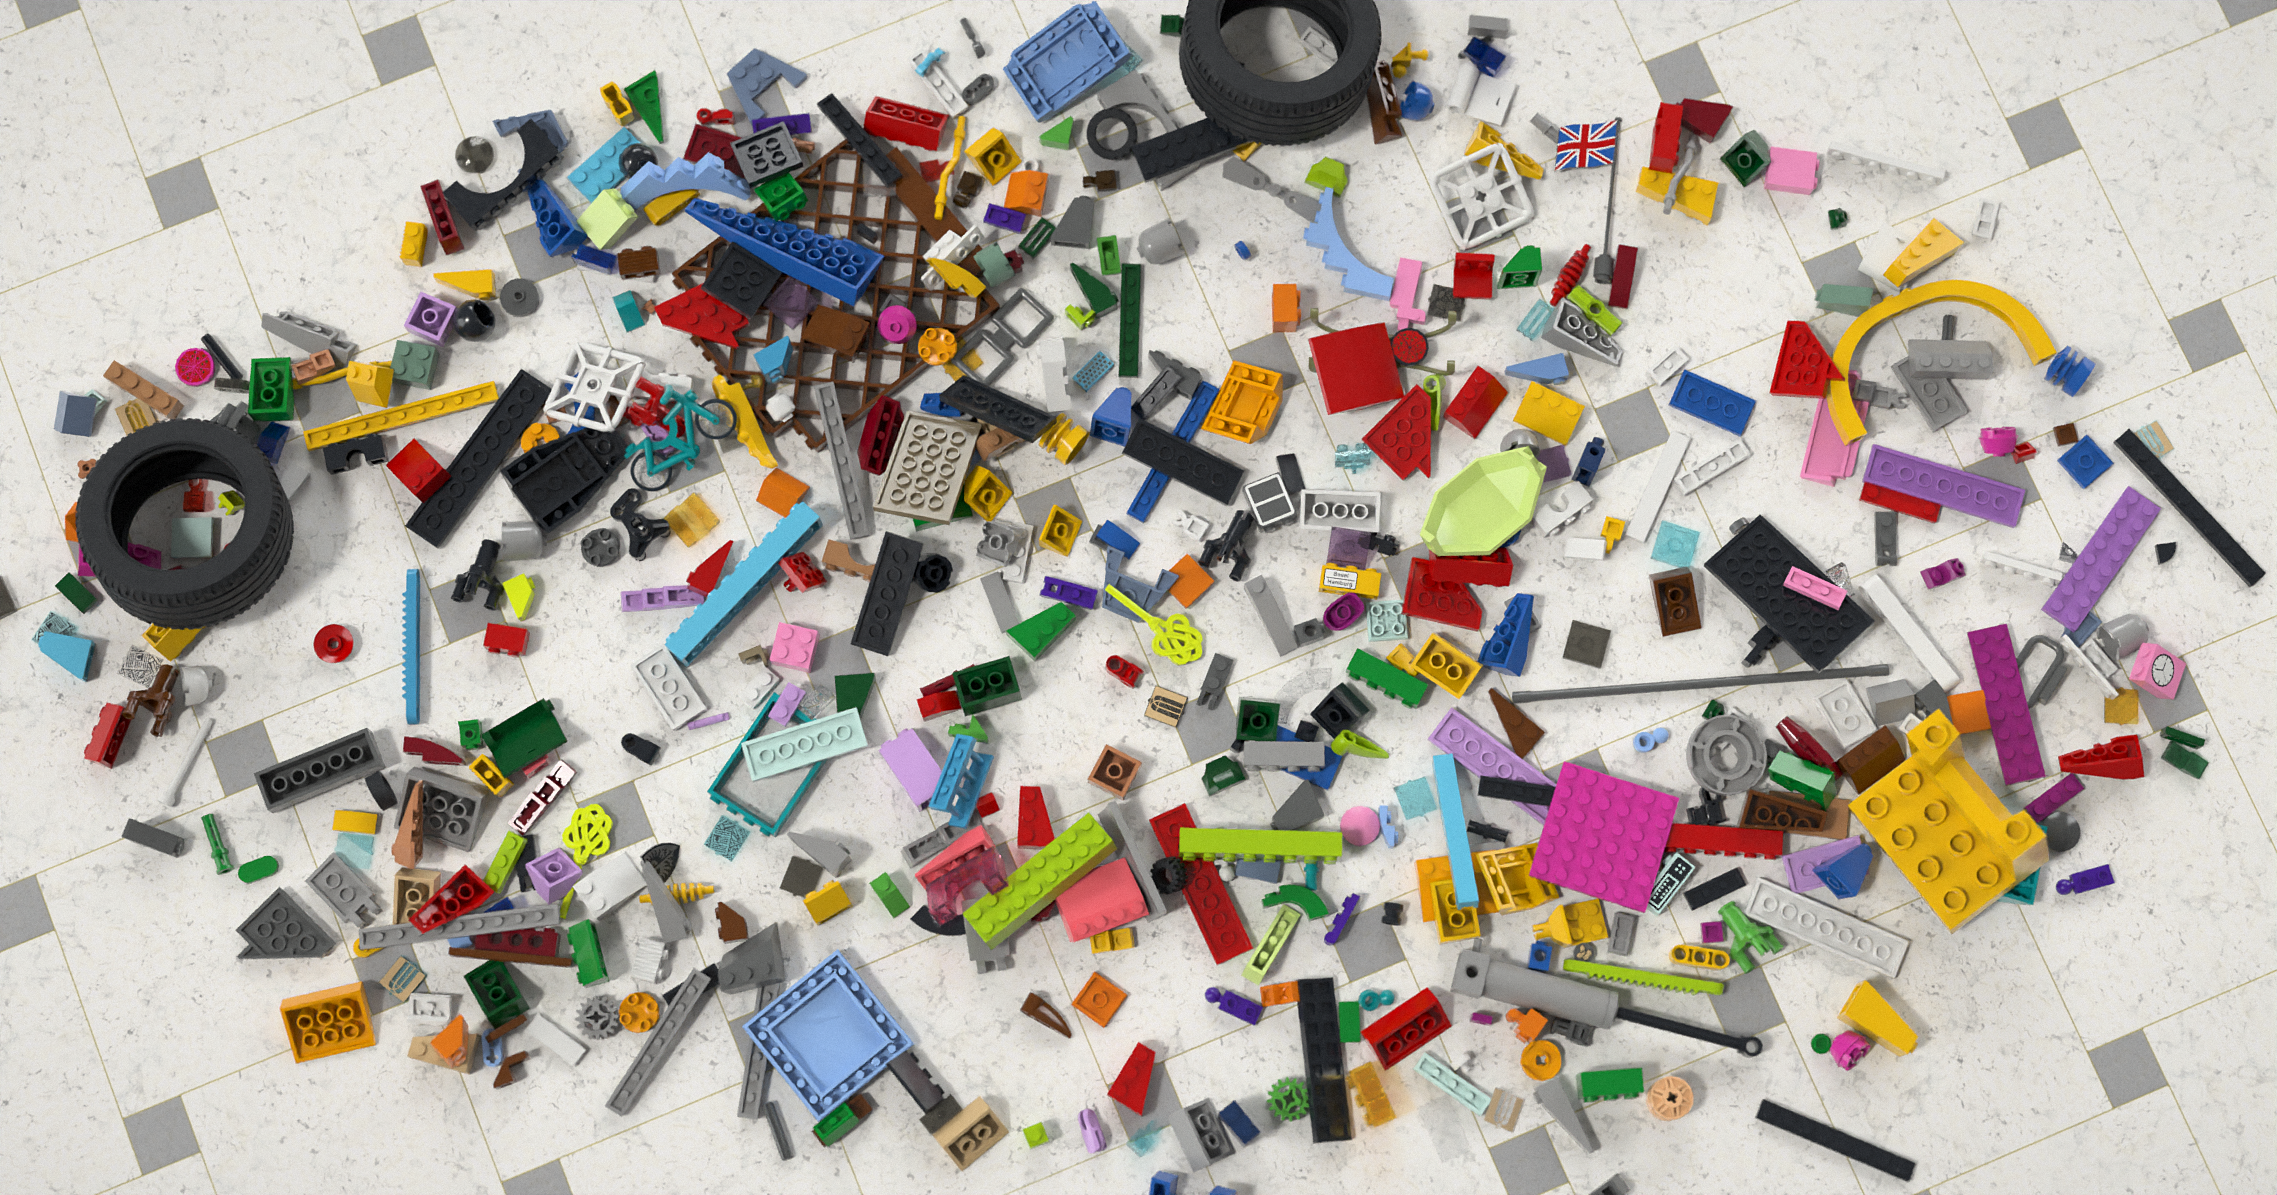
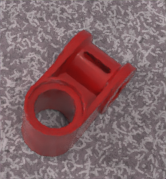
[1105,655,1144,689]

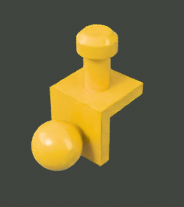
[1391,42,1428,78]

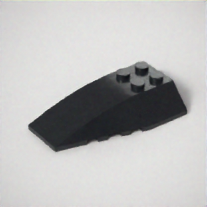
[500,421,628,534]

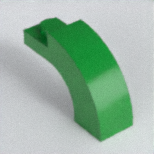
[1261,885,1329,922]

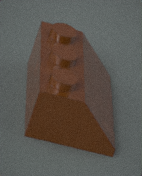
[1836,725,1906,795]

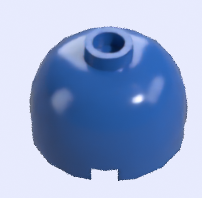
[1400,81,1435,121]

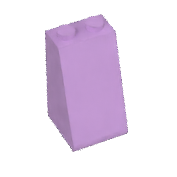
[879,728,942,812]

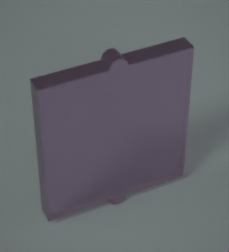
[1537,445,1572,483]

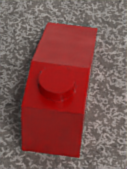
[686,540,734,597]

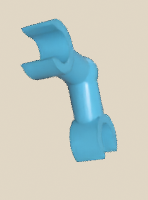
[915,48,945,77]

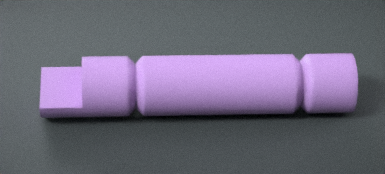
[687,712,730,730]

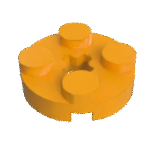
[521,423,560,453]
[1520,1040,1561,1081]

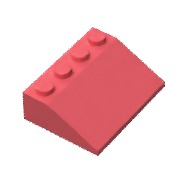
[1055,857,1149,942]

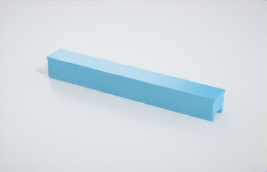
[1432,753,1479,910]

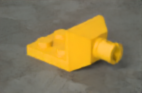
[1532,899,1608,948]

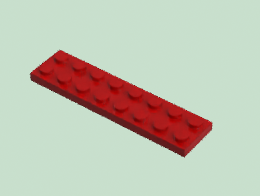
[1149,803,1253,966]

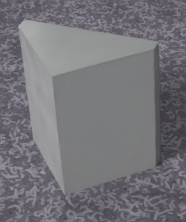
[1866,679,1915,727]

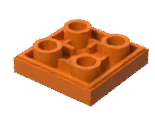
[1168,554,1215,609]
[1947,690,1991,735]

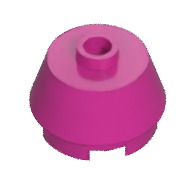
[878,305,917,344]
[1978,427,2019,457]
[1830,1030,1871,1071]

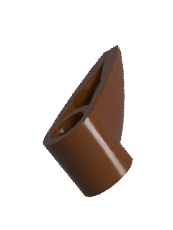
[1020,992,1072,1039]

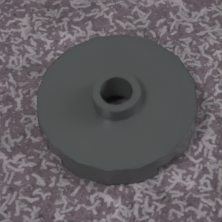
[500,278,539,317]

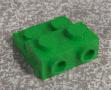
[754,173,809,222]

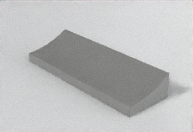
[1097,801,1166,923]

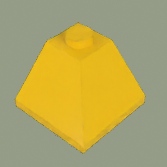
[964,465,1012,522]

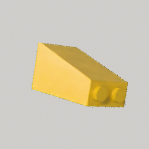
[1837,980,1918,1057]

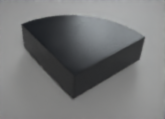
[2155,542,2176,565]
[1230,739,1246,754]

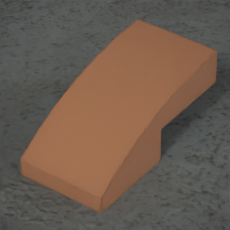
[292,349,335,385]

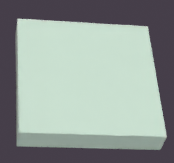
[171,517,213,558]
[1365,600,1408,642]

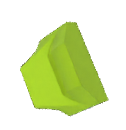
[1305,157,1348,198]

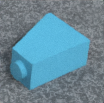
[38,631,96,682]

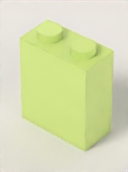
[576,189,638,250]

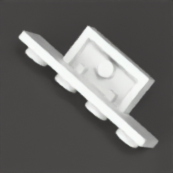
[921,225,984,291]
[2059,634,2119,700]

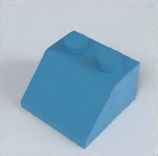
[753,336,793,385]

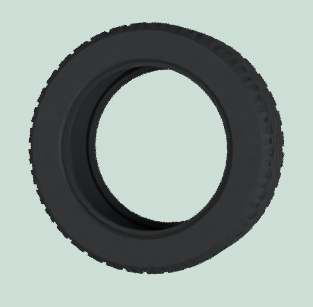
[1179,0,1382,146]
[75,418,294,630]

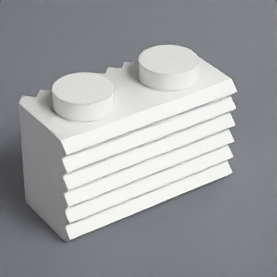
[631,938,669,984]

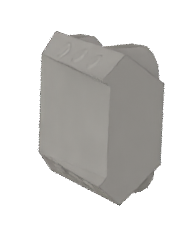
[976,518,1024,567]

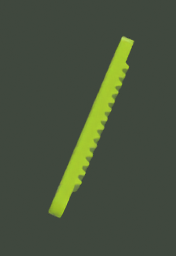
[1563,959,1724,996]

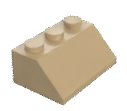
[933,1096,1009,1171]

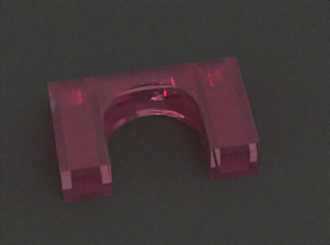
[925,846,1009,925]

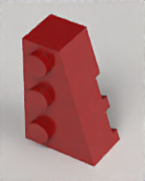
[1649,102,1683,174]
[1017,786,1055,850]
[1107,1042,1156,1117]

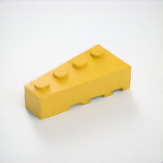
[1636,166,1718,226]
[1883,218,1964,287]

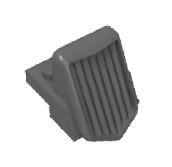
[210,401,260,441]

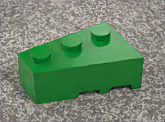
[1006,602,1076,662]

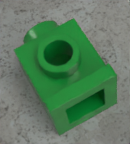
[458,719,483,750]

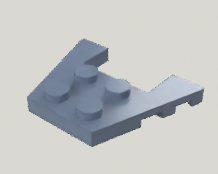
[727,48,808,125]
[492,109,569,173]
[1102,546,1179,623]

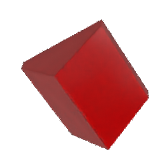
[2011,442,2037,464]
[976,792,1000,818]

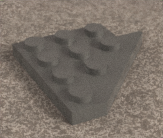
[235,887,336,960]

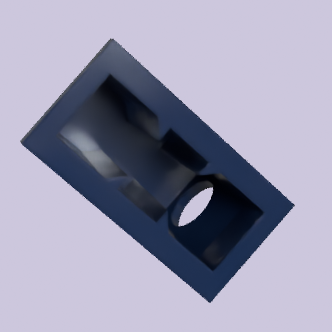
[1571,437,1606,487]

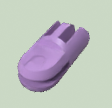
[1078,1108,1107,1153]

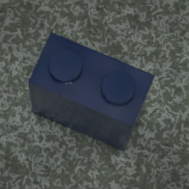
[1217,1100,1260,1147]

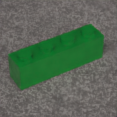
[1346,648,1428,709]

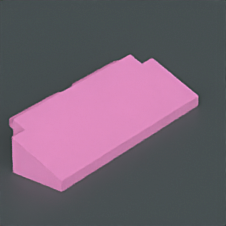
[1800,370,1870,487]

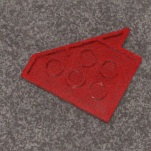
[654,283,750,349]
[1769,320,1845,399]
[1361,384,1431,481]

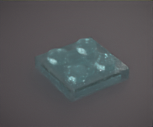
[1650,520,1700,568]

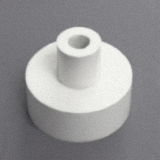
[1450,1052,1471,1073]

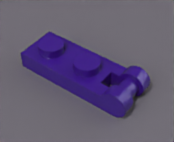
[1039,576,1098,610]
[1324,893,1360,946]

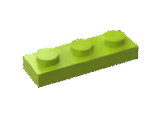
[483,831,528,894]

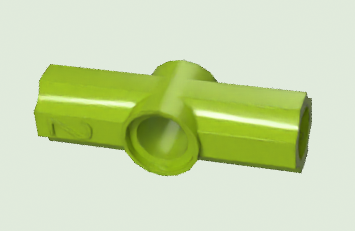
[1567,285,1622,336]

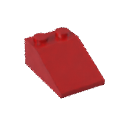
[386,438,451,503]

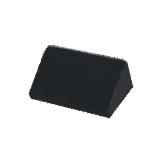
[1276,453,1306,495]

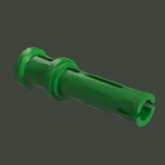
[201,813,234,875]

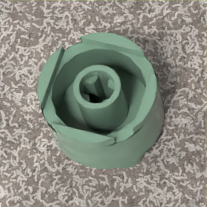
[973,242,1016,287]

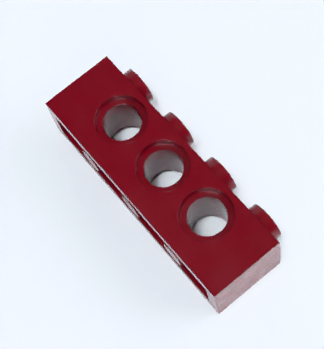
[475,928,561,957]

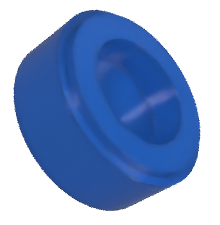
[1234,240,1251,260]

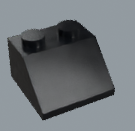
[1310,682,1370,739]

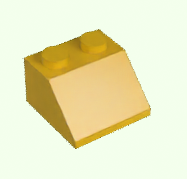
[964,127,1022,186]
[346,361,394,408]

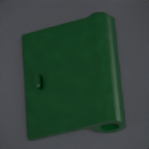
[481,698,568,778]

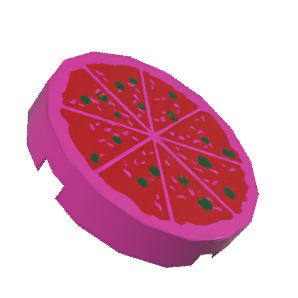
[175,348,216,387]

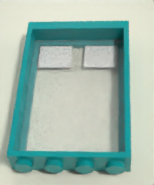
[707,692,828,837]

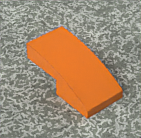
[1260,981,1300,1007]

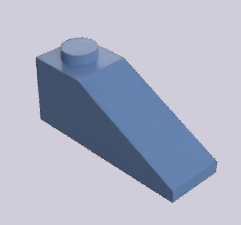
[1504,353,1569,385]

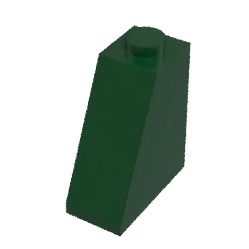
[835,673,876,720]

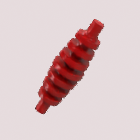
[1549,244,1591,307]

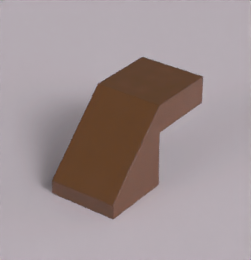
[493,1050,530,1090]

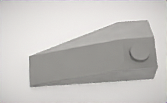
[1541,298,1622,367]

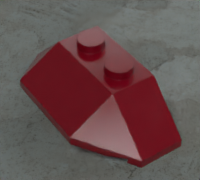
[857,395,904,476]

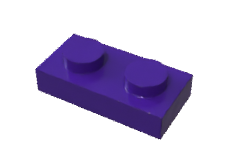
[983,203,1026,234]

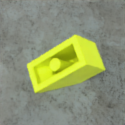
[502,573,536,622]

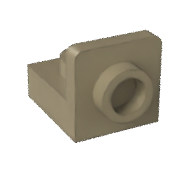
[738,645,770,667]

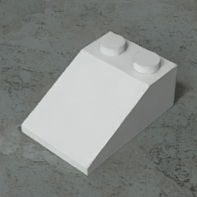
[572,853,647,921]

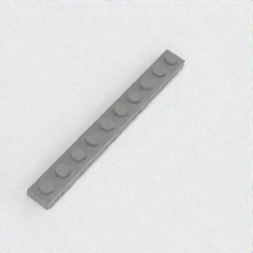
[358,904,561,950]

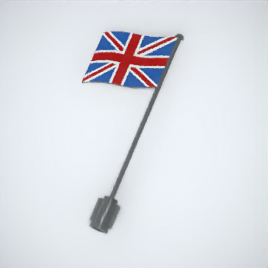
[1554,117,1622,284]

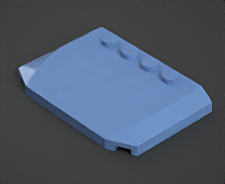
[1003,1,1132,123]

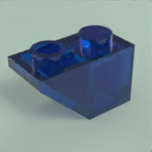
[1463,36,1506,78]

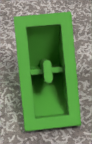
[1039,116,1074,150]

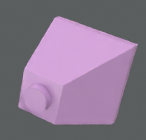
[526,848,583,904]

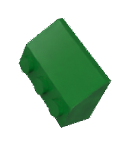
[1497,245,1542,289]
[567,919,609,988]

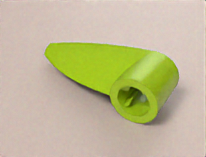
[1423,374,1446,431]
[1331,730,1389,759]

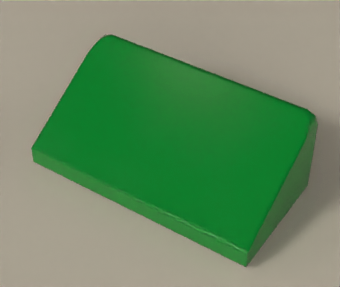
[812,1102,860,1147]

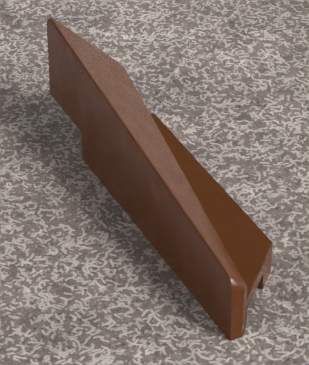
[1367,59,1402,144]

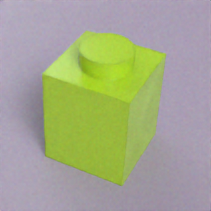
[1022,1122,1049,1149]

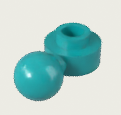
[1358,989,1395,1011]

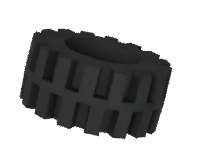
[1150,857,1188,895]

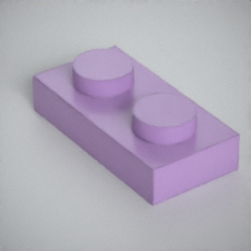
[768,682,806,727]

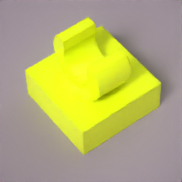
[218,490,245,516]

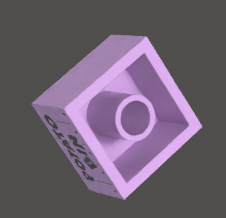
[404,292,457,347]

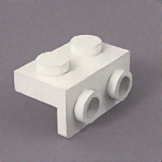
[407,993,452,1027]

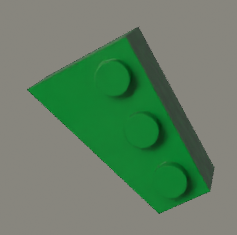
[1768,751,1837,812]

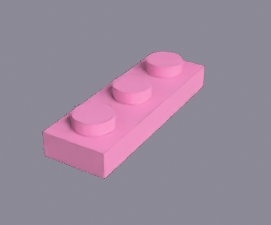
[1783,566,1847,610]

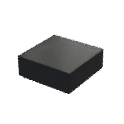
[857,223,878,244]

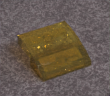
[663,492,721,548]

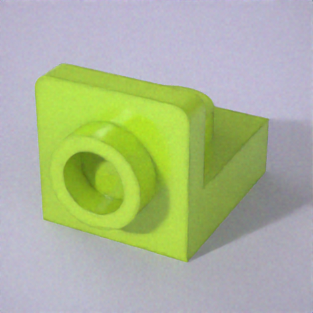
[1065,304,1095,330]

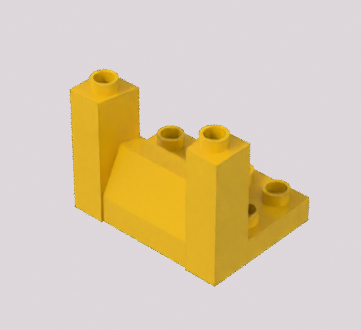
[1848,709,2049,934]

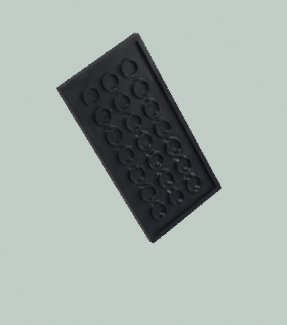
[1704,514,1875,674]

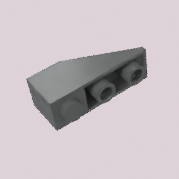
[1148,350,1202,400]
[1914,680,1953,725]

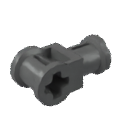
[1550,1016,1593,1047]

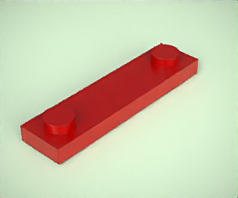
[1859,482,1941,524]

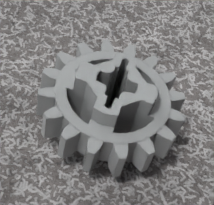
[575,996,620,1041]

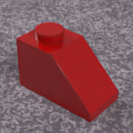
[916,690,961,722]

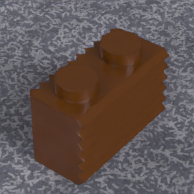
[617,246,660,280]

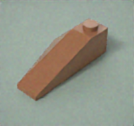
[391,780,423,869]

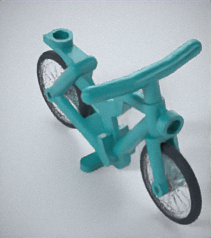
[624,384,737,491]

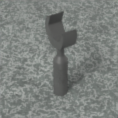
[960,18,986,58]

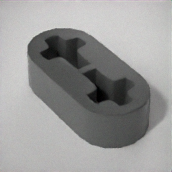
[962,74,994,105]

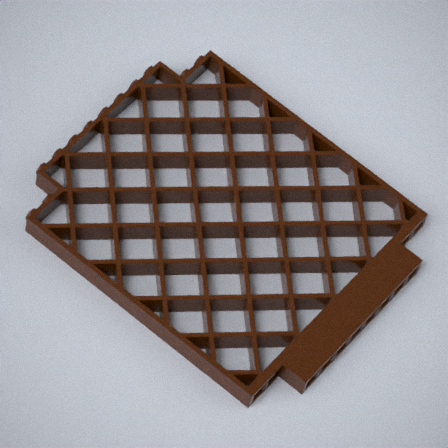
[671,139,1000,453]

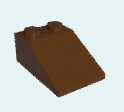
[801,304,871,363]
[1649,567,1701,637]

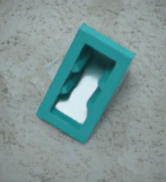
[612,290,645,333]

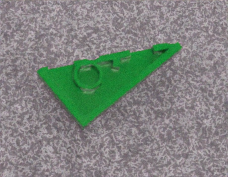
[624,70,664,145]

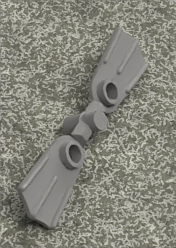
[1222,156,1322,224]

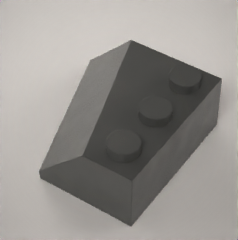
[718,922,786,995]

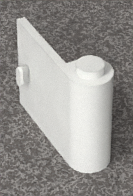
[1446,62,1516,127]
[1857,223,1914,292]

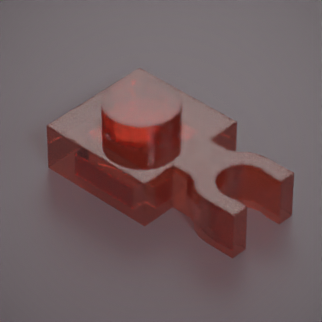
[919,159,954,182]
[183,479,206,513]

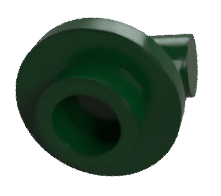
[1828,208,1848,230]
[1701,699,1725,720]

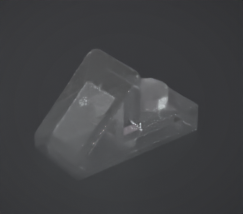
[1825,562,1855,597]

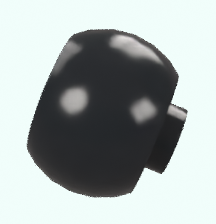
[453,299,496,342]

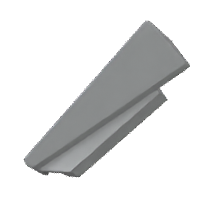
[261,311,356,369]

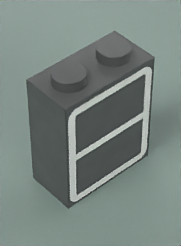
[1242,472,1297,534]

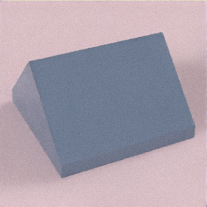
[54,391,97,437]

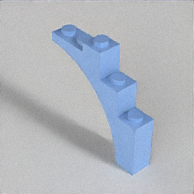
[621,152,750,210]
[1303,187,1394,301]

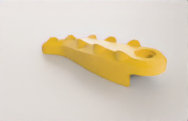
[712,374,778,469]

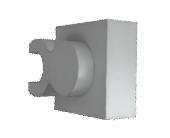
[1869,386,1906,409]

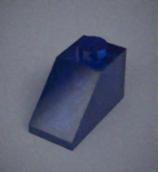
[256,422,290,464]

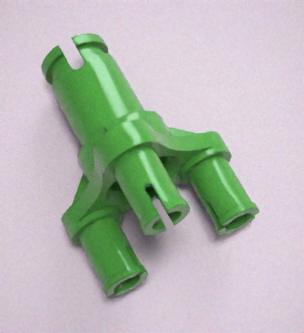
[1718,901,1784,974]

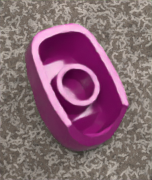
[1323,593,1364,631]

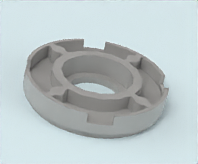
[1686,715,1767,796]

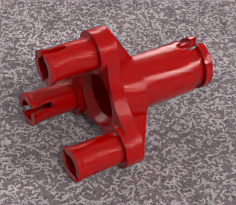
[623,377,686,438]

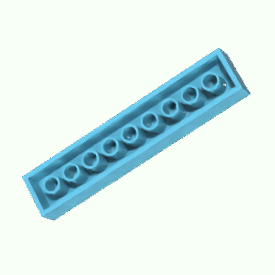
[664,501,823,668]

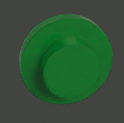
[1811,1034,1831,1054]

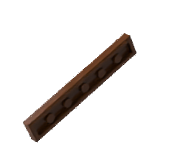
[448,947,573,968]

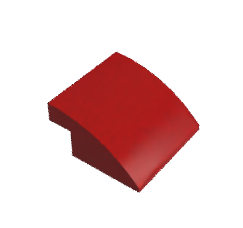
[1308,322,1404,415]

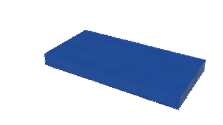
[1668,369,1756,437]
[1276,725,1343,791]

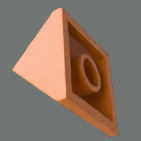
[756,468,810,518]

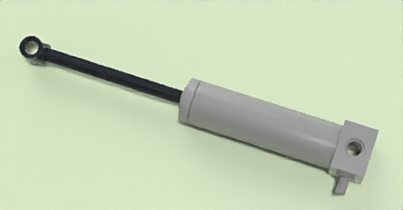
[1450,938,1763,1058]

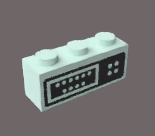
[1647,852,1695,916]

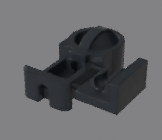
[1686,787,1726,825]

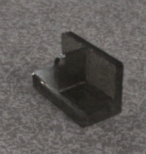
[919,1094,963,1136]

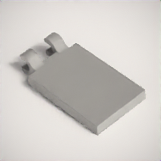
[305,852,382,929]
[961,898,1010,974]

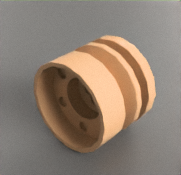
[1646,1076,1693,1121]

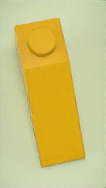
[433,269,496,301]

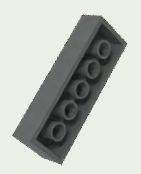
[254,728,386,813]

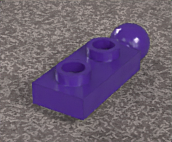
[2056,864,2115,895]
[1205,987,1263,1026]

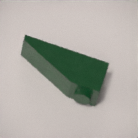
[1070,263,1119,319]

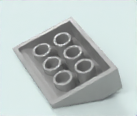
[394,767,489,852]

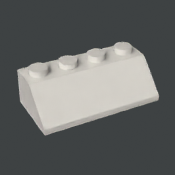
[1300,489,1381,532]

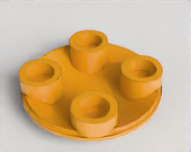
[918,328,957,366]
[619,992,659,1033]

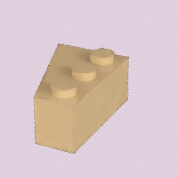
[407,1034,482,1075]

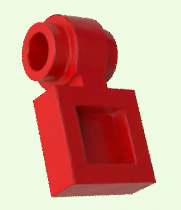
[696,108,734,125]

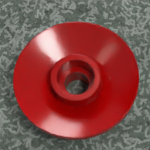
[313,624,354,663]

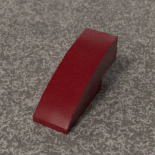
[1608,244,1638,309]
[403,736,466,766]

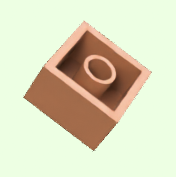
[1087,744,1142,801]

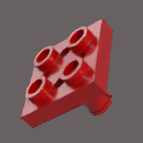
[778,552,827,593]

